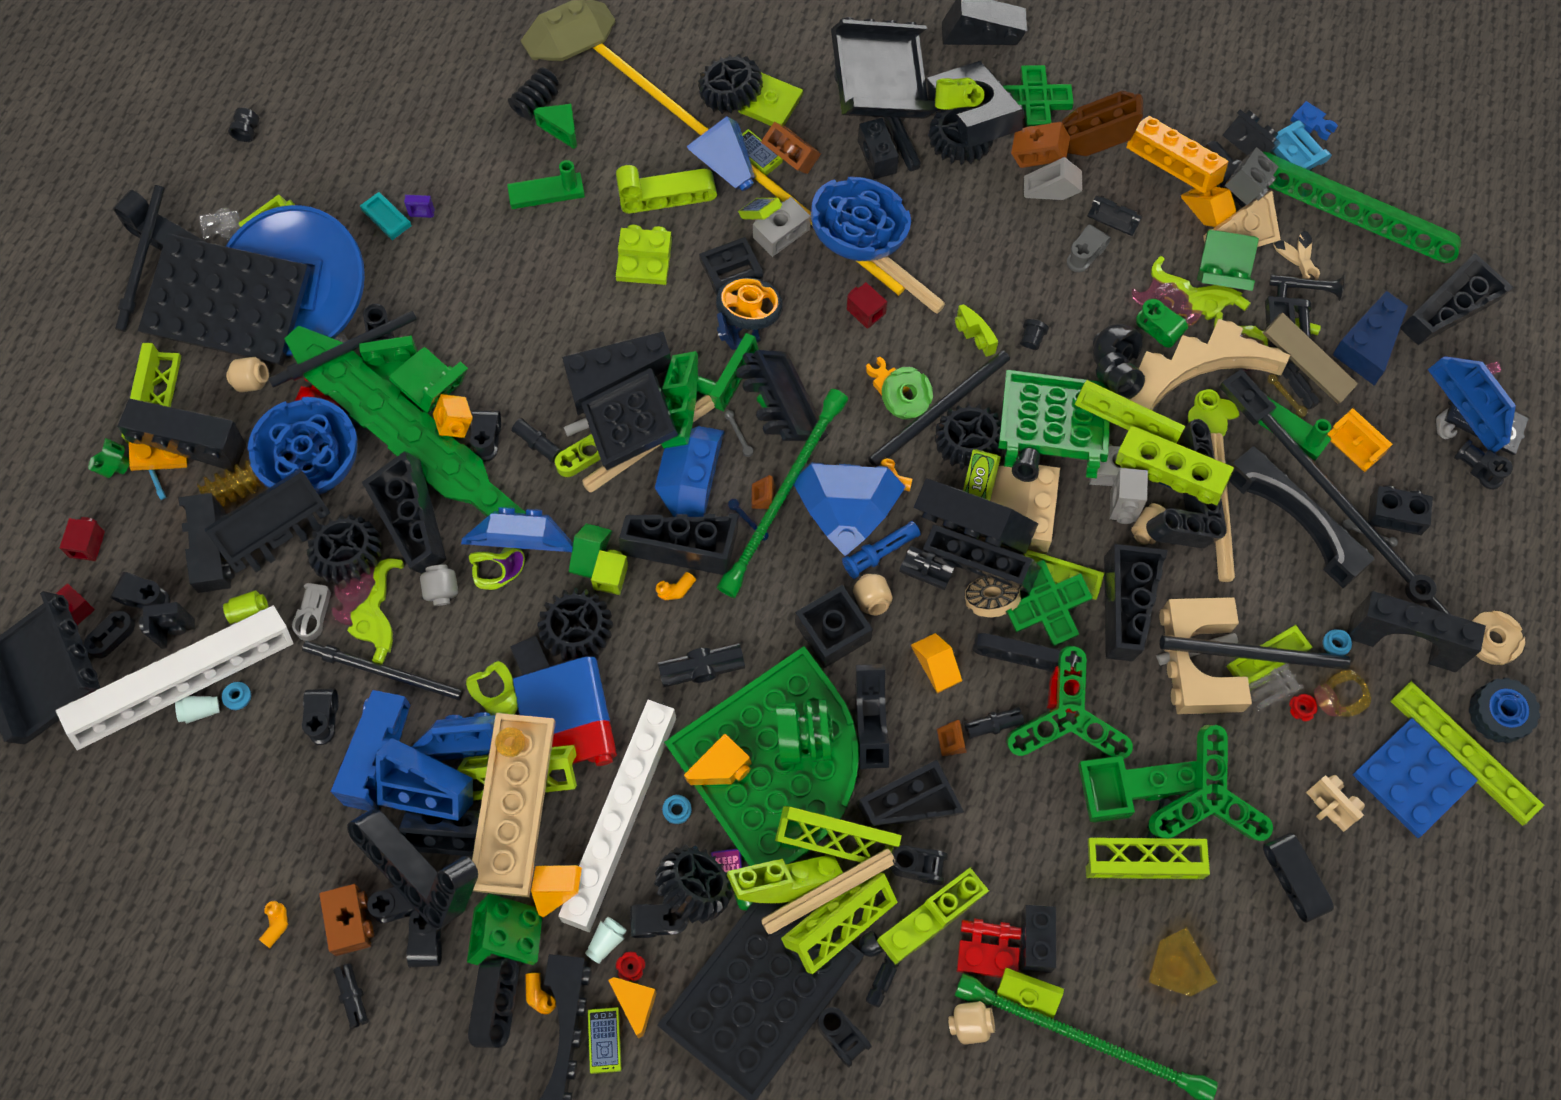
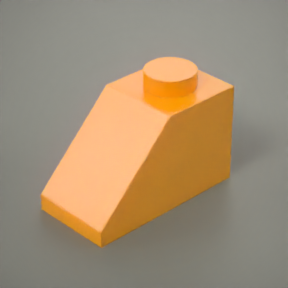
[1181,187,1236,228]
[684,734,752,785]

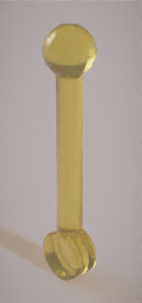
[1267,374,1307,417]

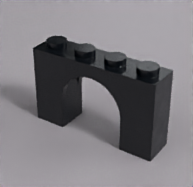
[927,61,1025,148]
[1347,591,1486,673]

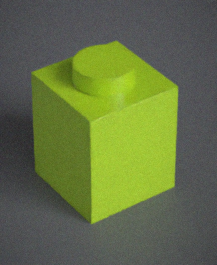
[591,550,628,595]

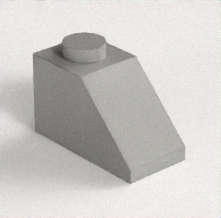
[1024,157,1082,200]

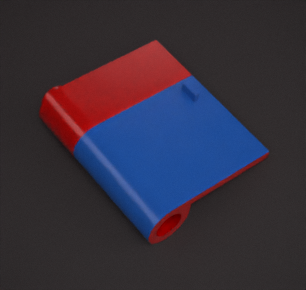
[513,657,617,766]

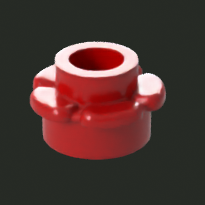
[1289,694,1317,721]
[616,951,645,981]

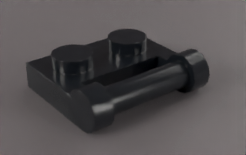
[699,237,763,295]
[1265,296,1314,348]

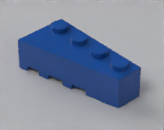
[330,690,410,811]

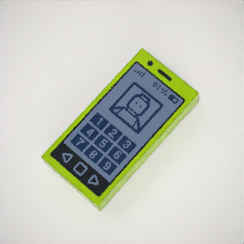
[742,129,783,176]
[738,198,782,220]
[588,1007,622,1074]

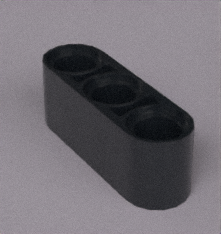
[1263,833,1334,923]
[468,958,519,1048]

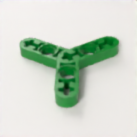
[1006,646,1133,759]
[1149,725,1273,841]

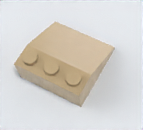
[967,465,1060,554]

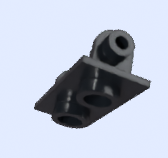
[1087,195,1143,236]

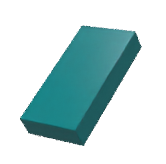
[360,192,412,240]

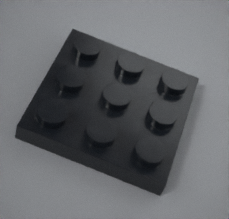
[581,368,678,470]

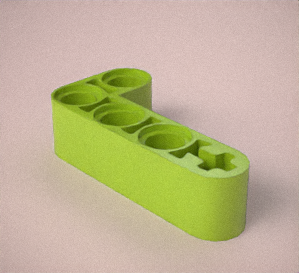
[616,165,717,214]

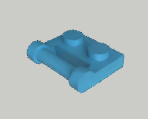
[1273,120,1332,170]

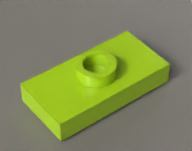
[996,968,1064,1018]

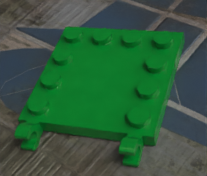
[998,370,1110,479]

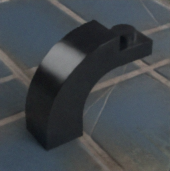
[855,664,889,769]

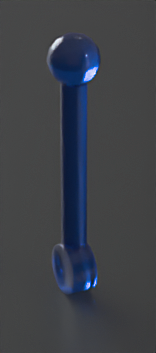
[728,499,769,541]

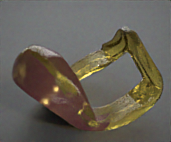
[1314,670,1371,717]

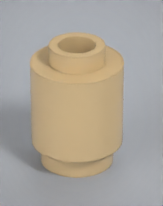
[1132,503,1166,545]

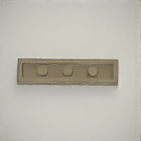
[1263,313,1358,404]

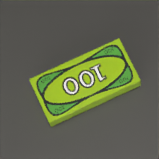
[963,449,1001,501]

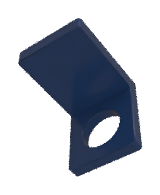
[717,312,761,350]

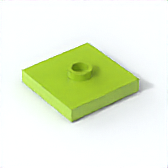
[739,73,803,126]

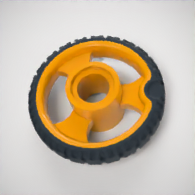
[716,277,782,330]

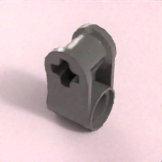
[1067,224,1111,272]

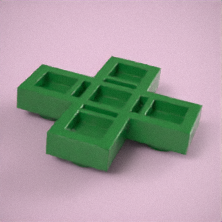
[1003,65,1074,127]
[1006,560,1093,647]

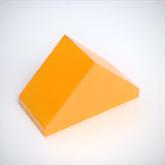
[911,633,962,693]
[531,865,582,917]
[608,977,657,1039]

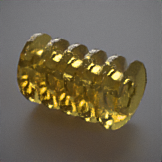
[197,460,261,507]

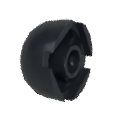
[1093,324,1143,365]

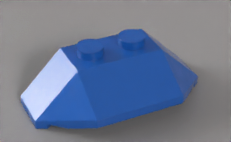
[1428,356,1516,453]
[655,426,724,517]
[461,507,573,552]
[412,712,495,761]

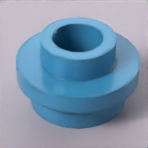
[1323,629,1352,656]
[222,682,251,710]
[662,795,692,824]

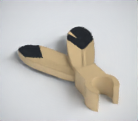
[1273,231,1320,280]

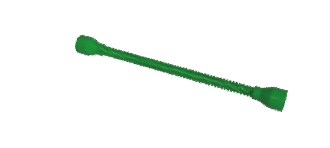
[716,389,848,598]
[954,973,1218,1100]

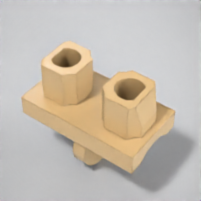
[1306,775,1365,832]

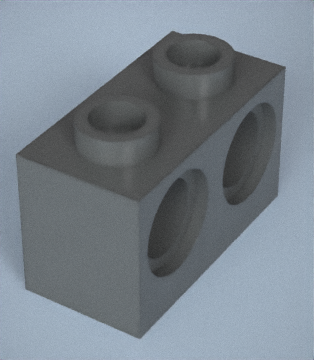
[1225,147,1278,205]

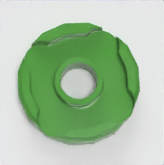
[882,367,933,419]

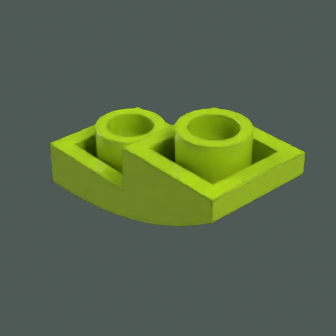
[955,304,998,357]

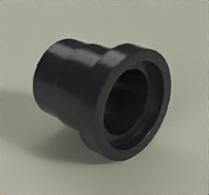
[1020,319,1049,350]
[1012,448,1040,482]

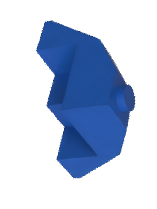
[794,462,905,556]

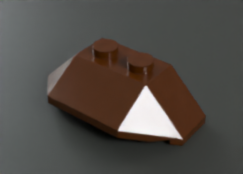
[1061,91,1143,156]

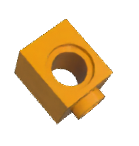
[433,394,473,438]

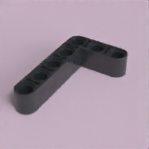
[1146,419,1227,548]
[347,808,479,930]

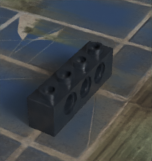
[923,524,1041,593]
[399,810,480,856]

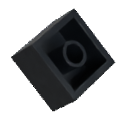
[795,585,873,668]

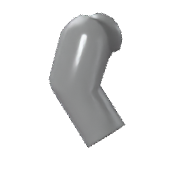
[1436,408,1457,439]

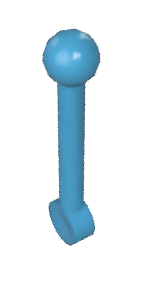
[149,470,166,500]

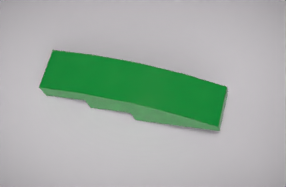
[662,351,698,448]

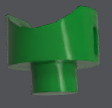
[88,438,130,478]

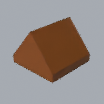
[752,475,776,509]
[937,720,967,756]

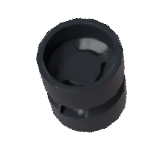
[1096,352,1145,399]

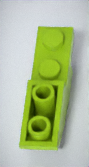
[727,855,843,903]
[877,868,989,965]

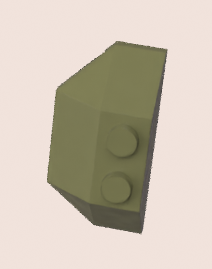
[521,0,616,61]

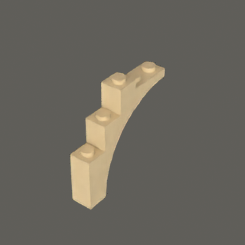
[1129,319,1290,411]

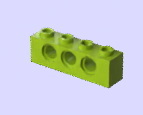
[1116,425,1234,505]

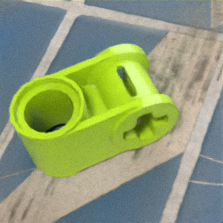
[935,78,984,109]

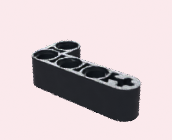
[113,190,205,251]

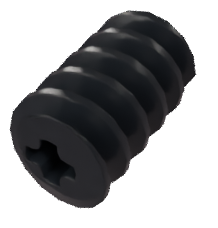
[508,67,559,121]

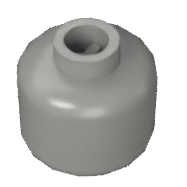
[420,565,458,606]

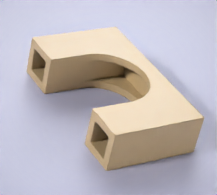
[1159,598,1252,714]

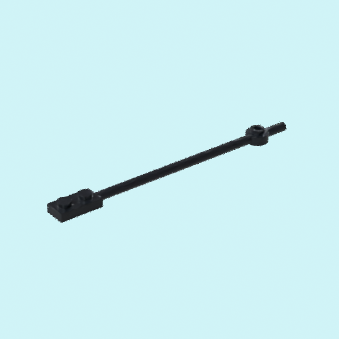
[1219,369,1451,615]

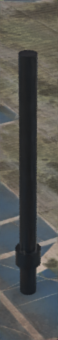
[115,185,165,332]
[268,311,417,388]
[302,641,463,700]

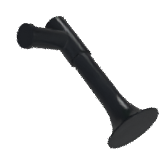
[1269,274,1345,301]

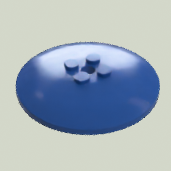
[226,205,365,356]

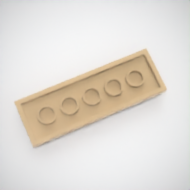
[472,713,556,897]

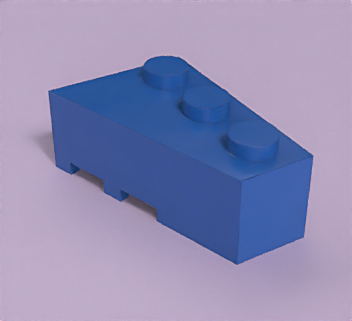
[376,738,473,821]

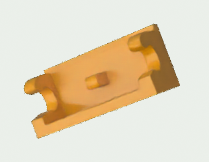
[1327,408,1393,472]

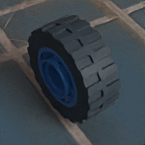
[1469,678,1541,743]

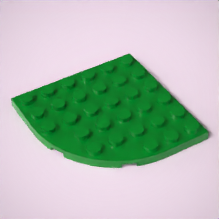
[664,646,859,866]

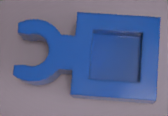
[1290,101,1338,141]

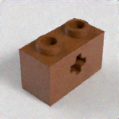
[761,121,821,174]
[1011,122,1070,168]
[319,884,374,956]

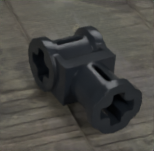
[1454,440,1513,490]

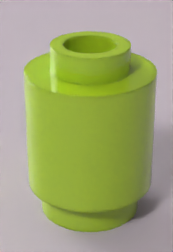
[223,590,268,624]

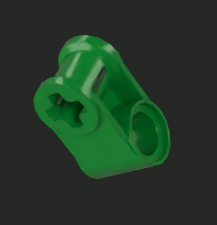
[1136,299,1188,348]

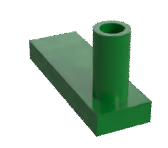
[507,160,585,209]
[697,333,759,412]
[1258,396,1331,461]

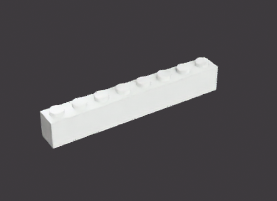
[56,605,294,750]
[559,700,676,932]

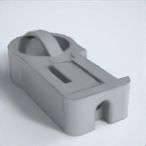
[292,583,331,641]

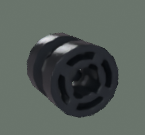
[228,108,260,142]

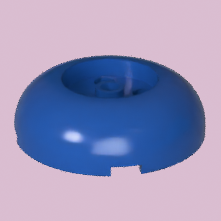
[811,177,911,261]
[248,397,358,495]

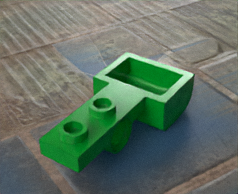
[1078,756,1197,822]

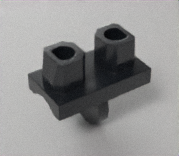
[899,546,956,590]

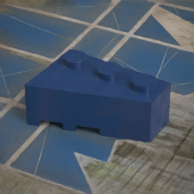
[1333,291,1408,386]

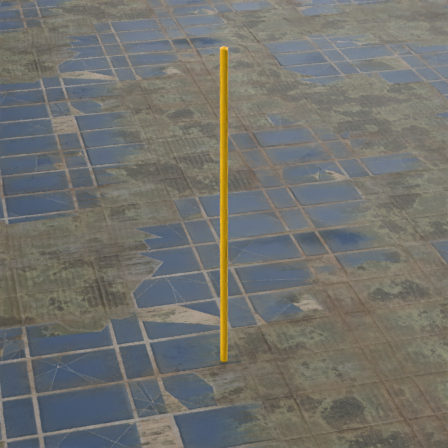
[593,44,905,296]

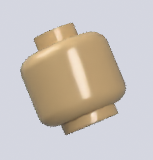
[226,357,269,392]
[853,574,893,616]
[949,1001,995,1045]

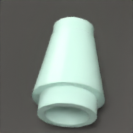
[175,696,220,724]
[585,916,627,964]

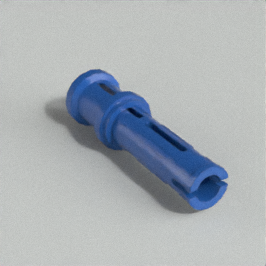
[842,521,920,579]

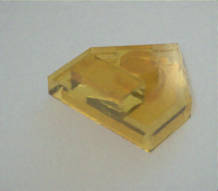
[1148,927,1218,997]

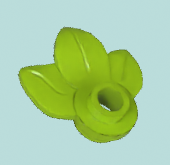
[1187,389,1239,437]

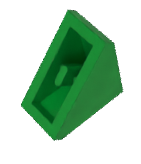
[534,104,577,149]
[569,523,612,578]

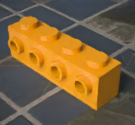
[1126,116,1229,194]

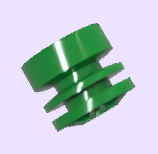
[776,699,834,765]

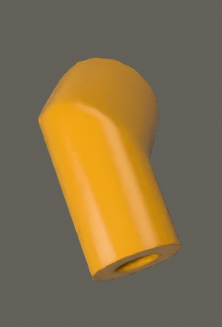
[259,901,288,948]
[525,973,556,1014]

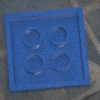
[1352,718,1478,838]

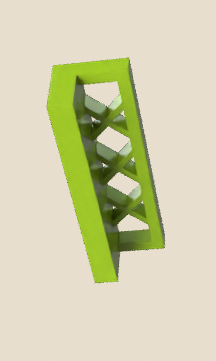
[121,343,181,445]
[1075,380,1185,443]
[457,745,577,800]
[775,806,902,869]
[1086,838,1210,879]
[781,872,898,974]

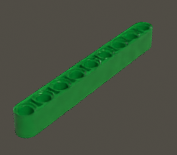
[1263,152,1461,263]

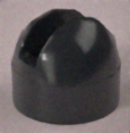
[859,930,884,957]

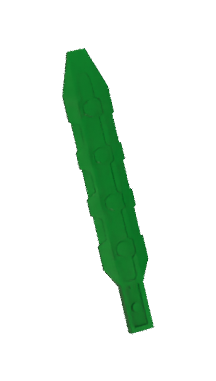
[284,326,526,517]

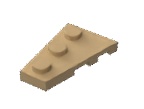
[1203,191,1281,247]

